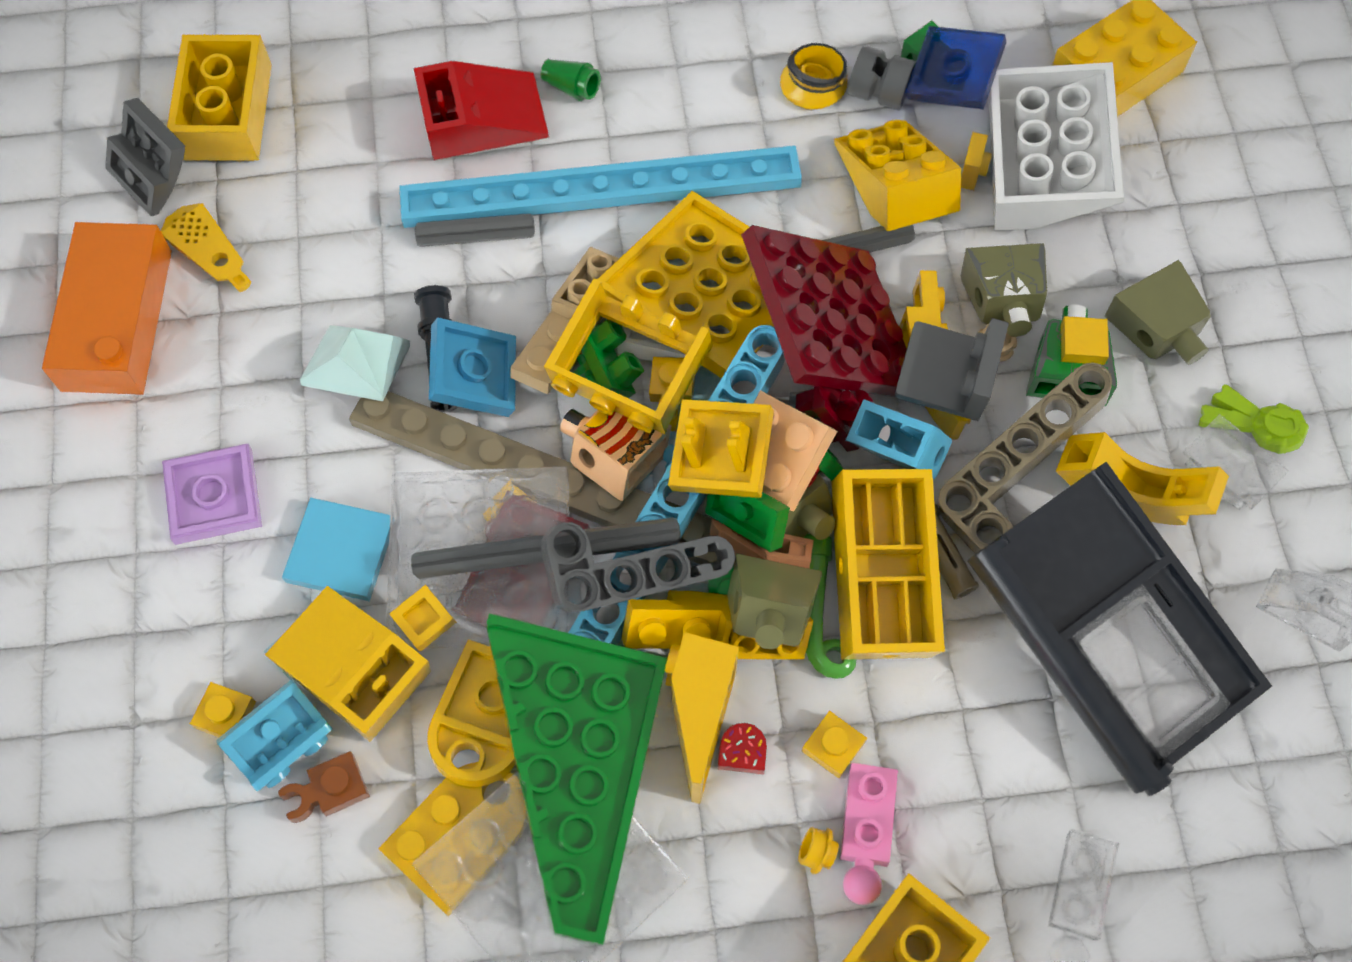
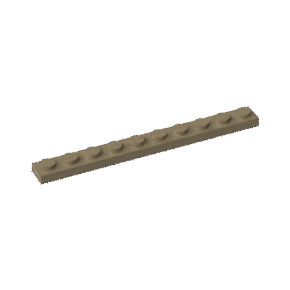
[349,391,736,565]

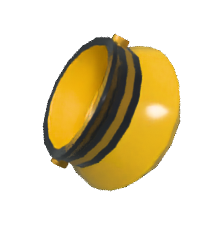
[780,43,848,109]

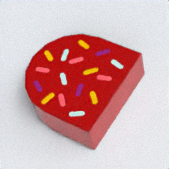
[718,723,767,775]

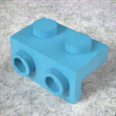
[216,679,333,791]

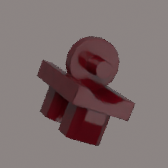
[795,386,873,452]

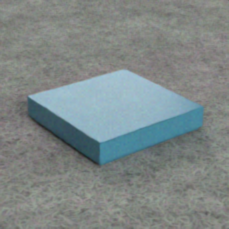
[282,497,396,602]

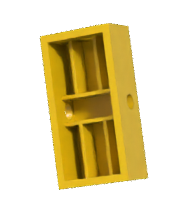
[831,469,945,660]

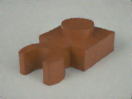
[278,751,370,823]

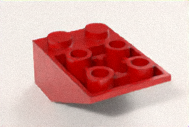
[413,61,549,160]

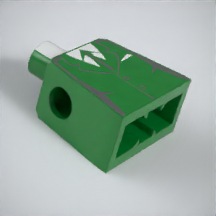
[1026,304,1117,406]

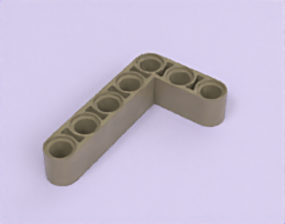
[938,363,1112,554]

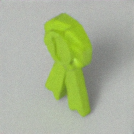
[1198,384,1309,454]

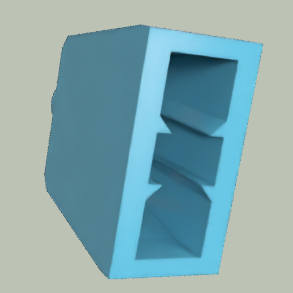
[846,400,952,479]

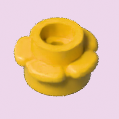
[798,827,839,874]

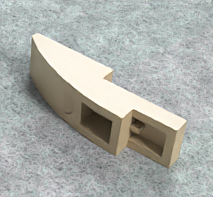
[510,246,619,394]

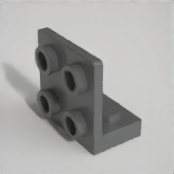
[894,318,1009,421]

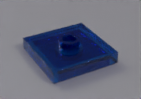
[905,26,1007,110]

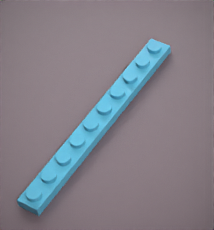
[399,145,802,228]

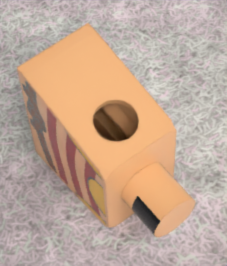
[560,409,672,501]

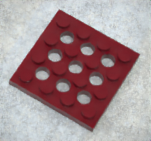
[741,225,907,396]

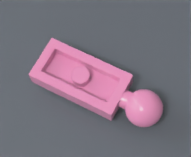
[840,763,898,905]

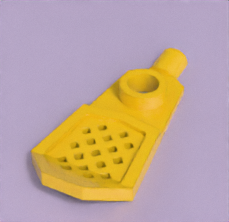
[161,203,251,292]

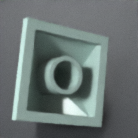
[300,325,410,401]

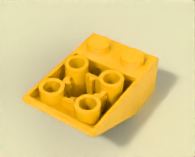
[834,119,961,232]
[265,586,431,742]

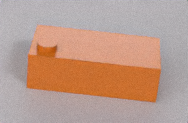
[42,222,172,395]

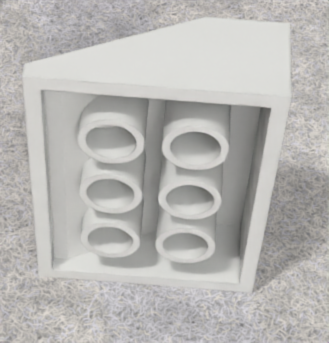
[989,62,1124,231]

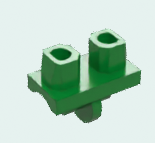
[573,319,644,398]

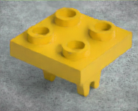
[668,399,774,498]

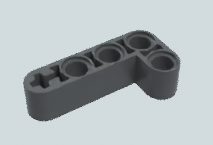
[541,522,735,612]

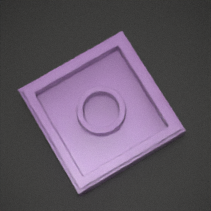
[162,444,262,545]

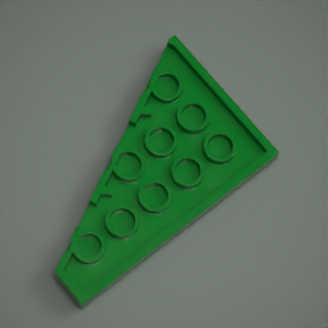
[486,613,667,946]

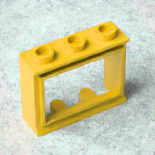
[544,278,713,434]

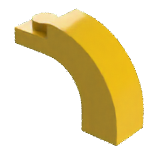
[1056,432,1229,525]

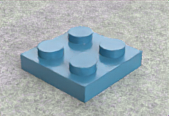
[429,317,516,417]

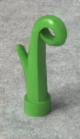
[803,534,857,679]

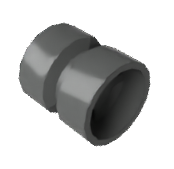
[848,45,916,111]

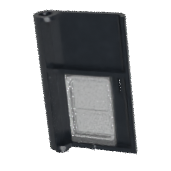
[967,462,1272,796]

